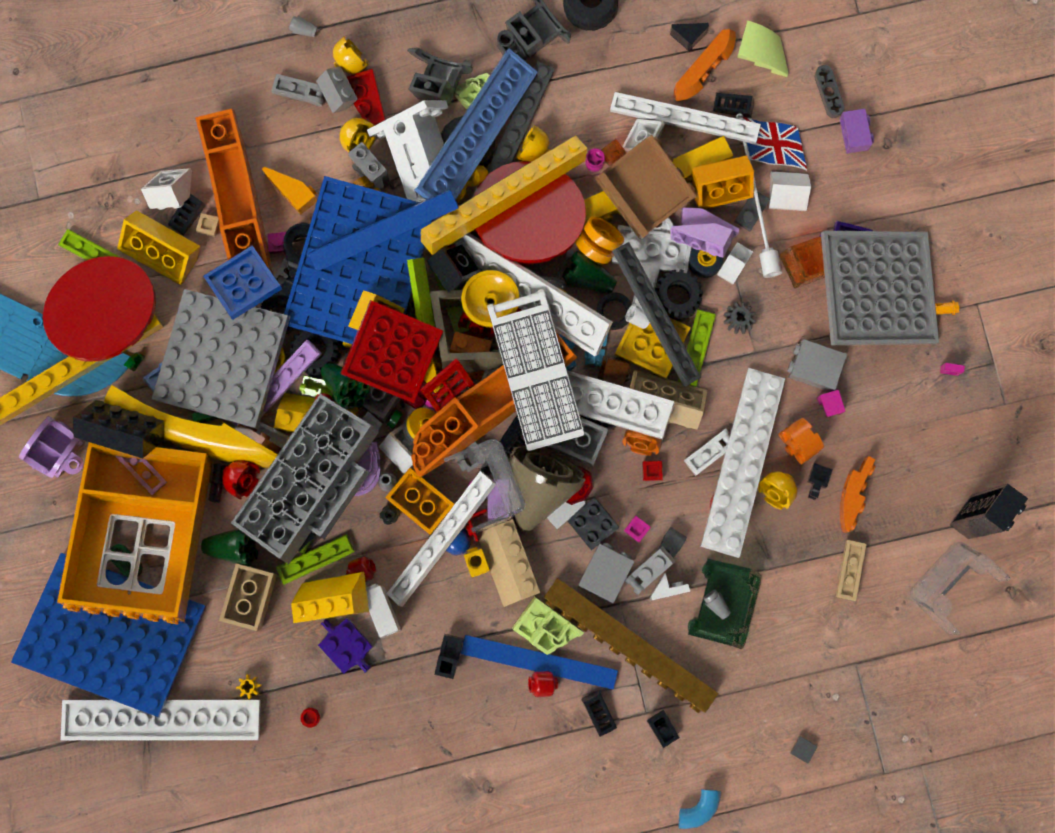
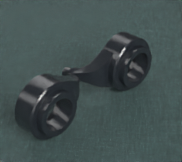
[261,223,310,335]

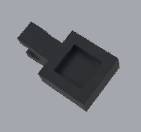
[807,463,833,500]

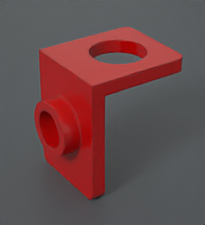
[465,509,488,542]

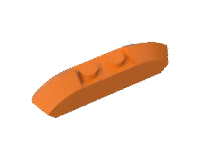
[674,29,736,101]

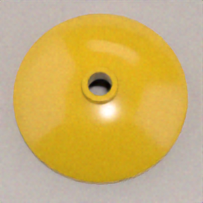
[461,270,520,327]

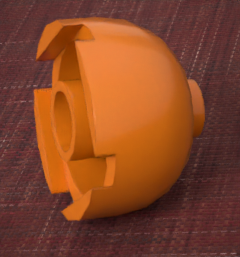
[622,429,662,456]

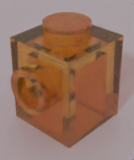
[601,139,627,166]

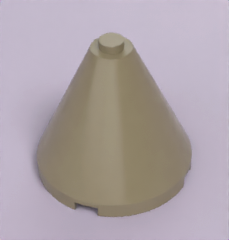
[510,446,585,532]

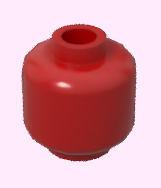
[346,556,376,582]
[528,671,558,697]

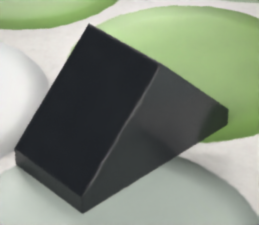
[670,23,709,52]

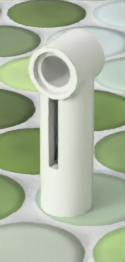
[625,263,660,329]

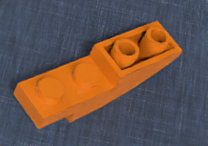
[840,456,876,533]

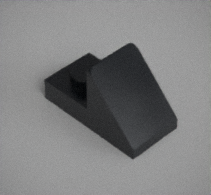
[646,710,680,748]

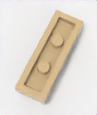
[835,540,866,601]

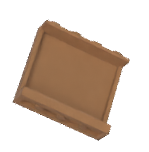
[595,135,697,239]

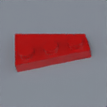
[347,69,386,126]

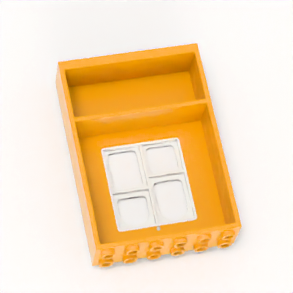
[57,442,212,624]

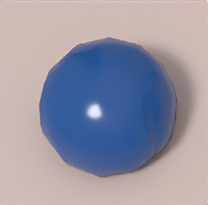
[446,528,471,556]

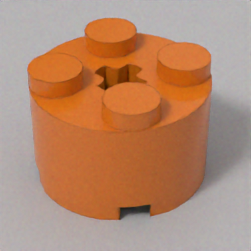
[778,418,824,465]

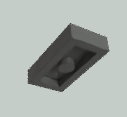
[734,191,770,232]

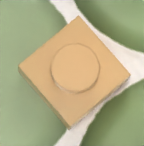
[196,213,219,237]

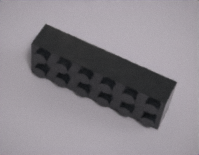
[950,484,1028,539]

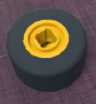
[688,248,724,278]

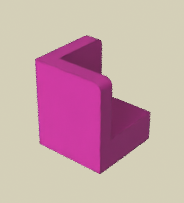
[817,390,846,417]

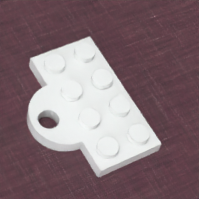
[612,218,691,273]

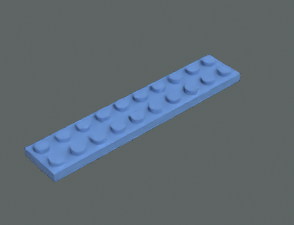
[414,48,538,200]

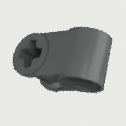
[497,30,527,61]
[656,527,687,558]

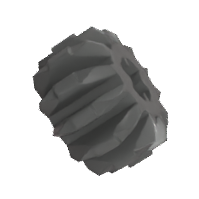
[723,302,756,334]

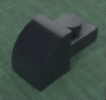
[434,634,464,679]

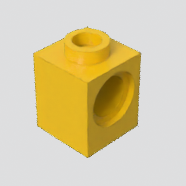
[463,547,490,578]

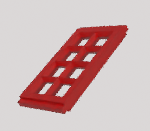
[420,358,475,412]

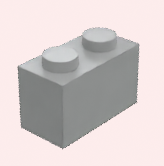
[316,66,357,113]

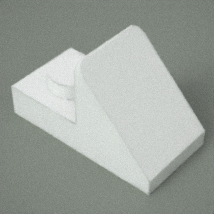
[717,242,753,284]
[650,573,690,601]

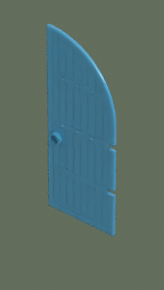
[0,294,130,396]

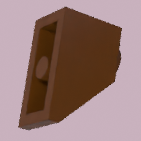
[597,356,630,385]

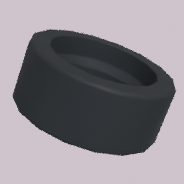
[596,292,632,330]

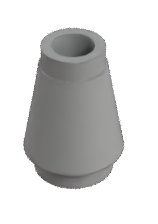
[289,16,318,37]
[378,472,397,491]
[703,589,731,619]

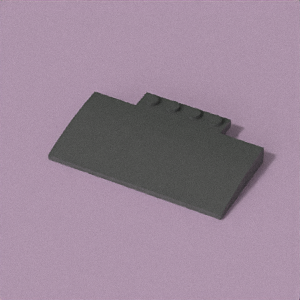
[231,394,379,564]

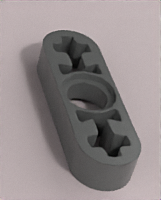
[814,65,844,118]

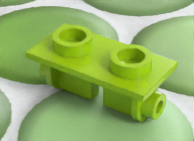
[299,375,335,401]

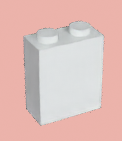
[366,584,401,638]

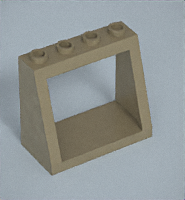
[430,290,504,376]

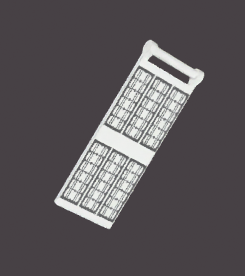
[487,289,584,451]

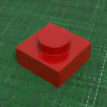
[642,461,663,481]

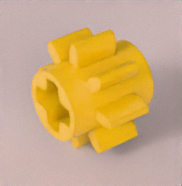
[236,674,262,699]

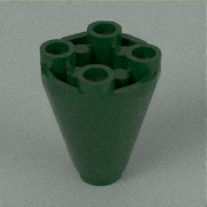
[562,251,617,294]
[321,363,370,409]
[201,529,258,566]

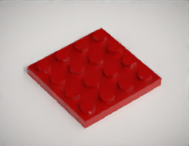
[340,300,443,403]

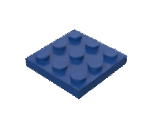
[203,246,282,320]

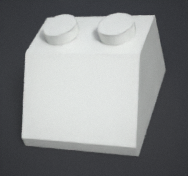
[141,168,192,210]
[379,422,414,474]

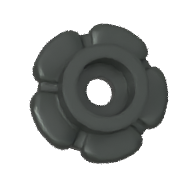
[379,506,399,525]

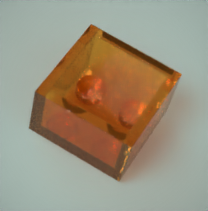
[779,236,825,289]

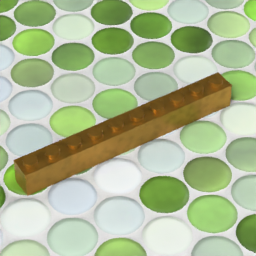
[544,578,719,713]

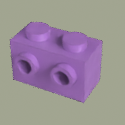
[839,109,874,154]

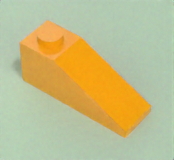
[262,167,317,215]

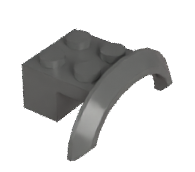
[505,0,571,58]
[407,47,473,107]

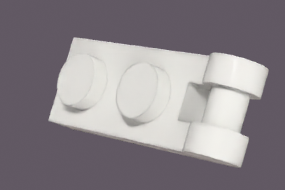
[684,429,730,476]

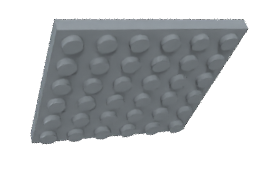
[821,231,939,345]
[152,289,290,429]

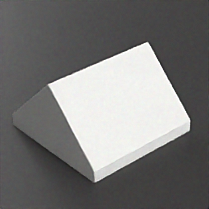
[620,119,665,154]
[769,172,811,211]

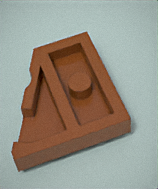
[235,424,282,454]

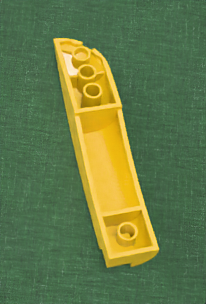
[104,385,278,468]

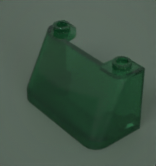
[688,558,761,649]

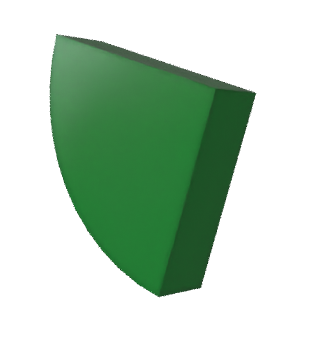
[124,352,144,372]

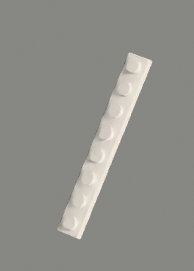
[610,92,761,144]
[387,471,496,607]

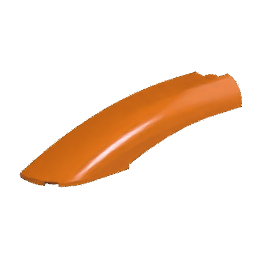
[195,108,273,274]
[411,332,578,478]

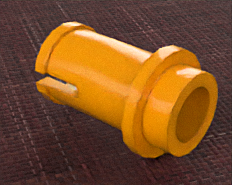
[935,300,959,315]

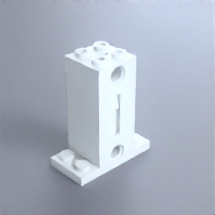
[367,100,461,203]

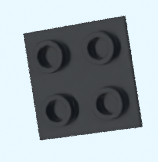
[567,497,619,551]

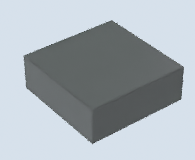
[790,736,818,764]

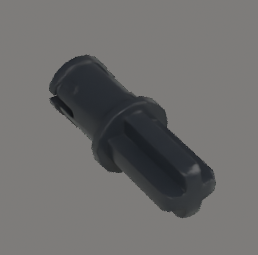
[208,464,226,503]

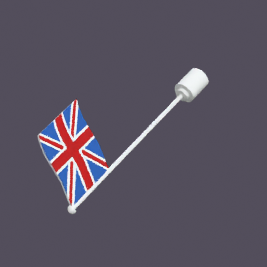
[736,113,807,278]

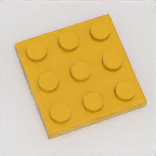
[614,317,691,379]

